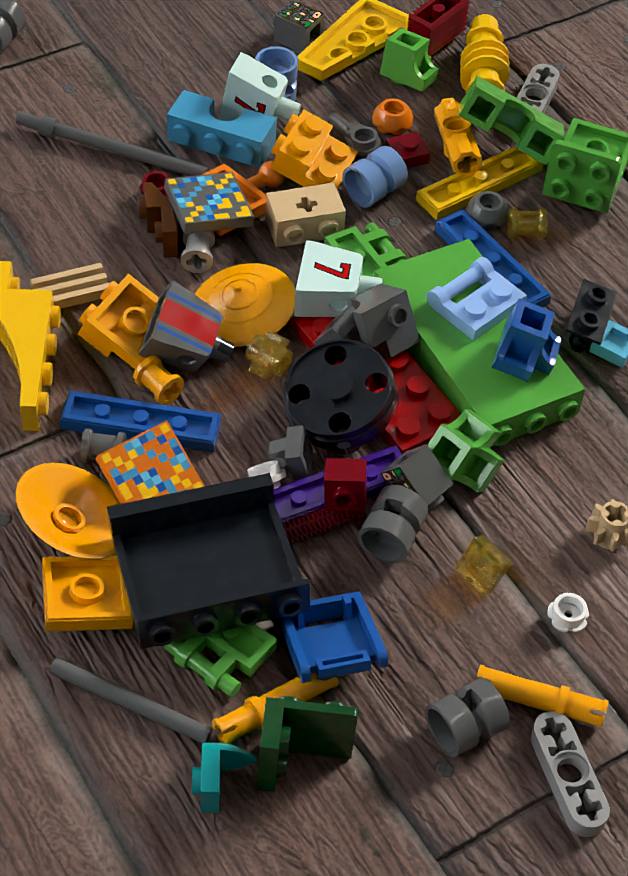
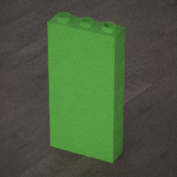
[373,239,585,447]

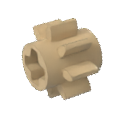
[586,499,628,552]

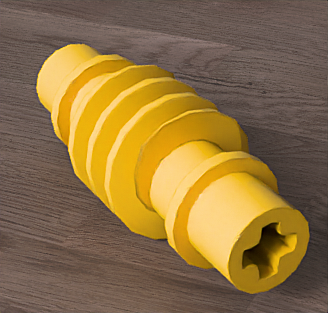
[460,14,510,93]

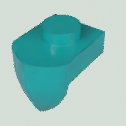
[192,743,257,813]

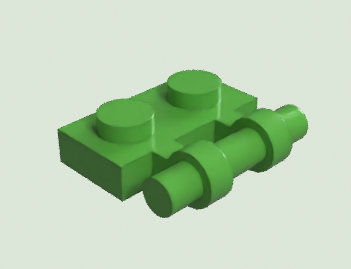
[324,222,408,277]
[164,624,278,697]

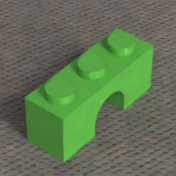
[458,76,564,165]

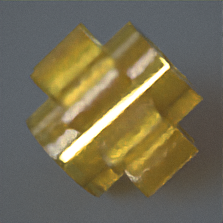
[245,331,293,380]

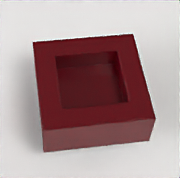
[385,132,430,168]

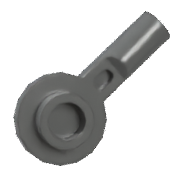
[328,113,381,157]

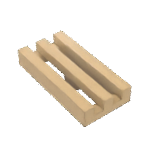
[30,263,110,309]

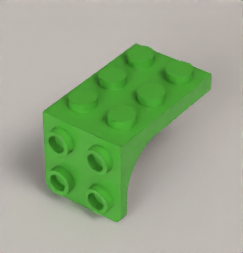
[542,118,628,214]

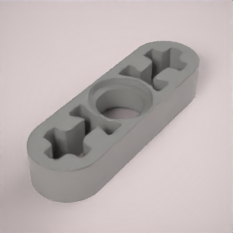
[517,64,560,114]
[530,711,610,837]

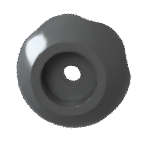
[466,191,509,231]

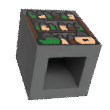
[273,0,324,53]
[380,444,453,511]

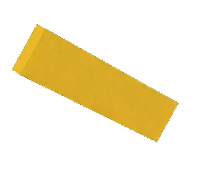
[416,145,543,221]

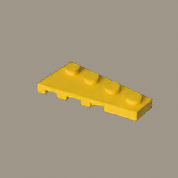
[297,0,409,81]

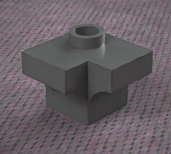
[351,284,420,357]

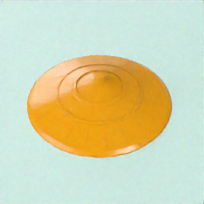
[194,263,296,347]
[15,463,120,559]

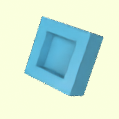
[589,320,628,368]

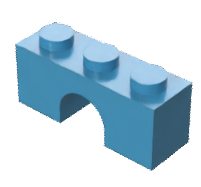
[167,90,277,168]

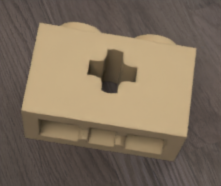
[265,183,346,248]

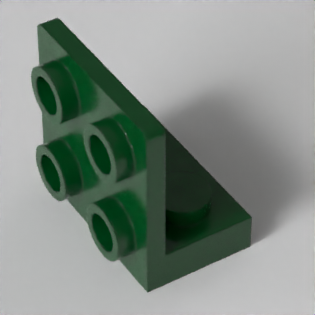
[257,696,358,792]

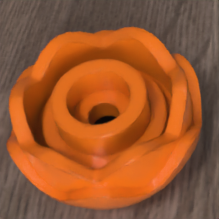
[372,98,413,136]

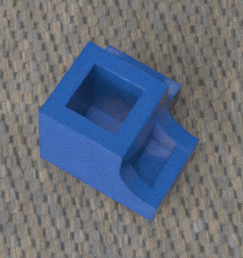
[492,298,562,382]

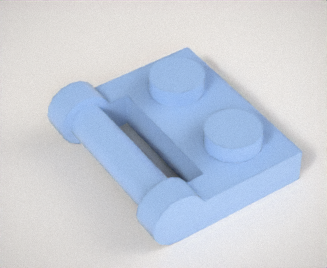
[426,257,527,341]

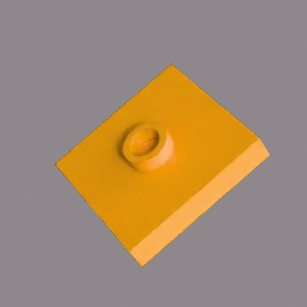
[42,555,133,632]

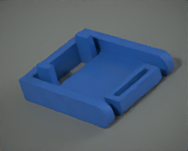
[278,591,388,683]

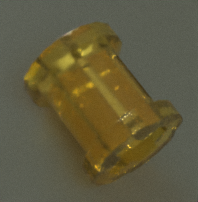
[507,207,548,239]

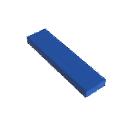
[434,209,552,307]
[60,390,221,452]

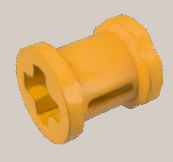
[133,356,184,405]

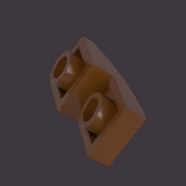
[138,182,178,257]

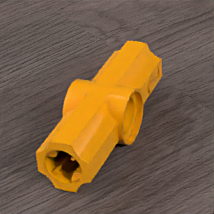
[434,97,483,178]

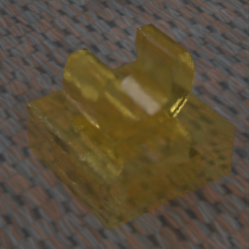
[455,535,512,595]

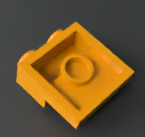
[270,109,358,189]
[78,273,158,369]

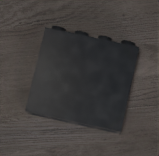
[107,473,310,649]

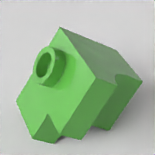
[380,28,439,92]
[428,409,505,492]

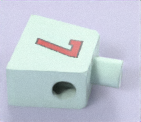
[218,52,301,121]
[294,240,383,317]

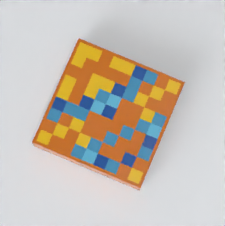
[95,421,204,504]

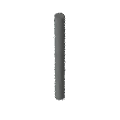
[49,658,213,743]

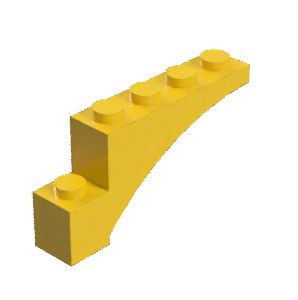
[0,261,61,431]

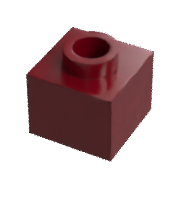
[324,458,367,511]

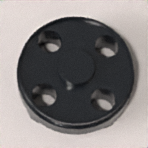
[283,339,400,455]

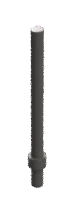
[16,111,209,176]

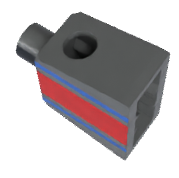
[138,280,235,372]

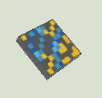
[164,172,254,234]

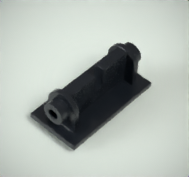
[566,279,617,353]

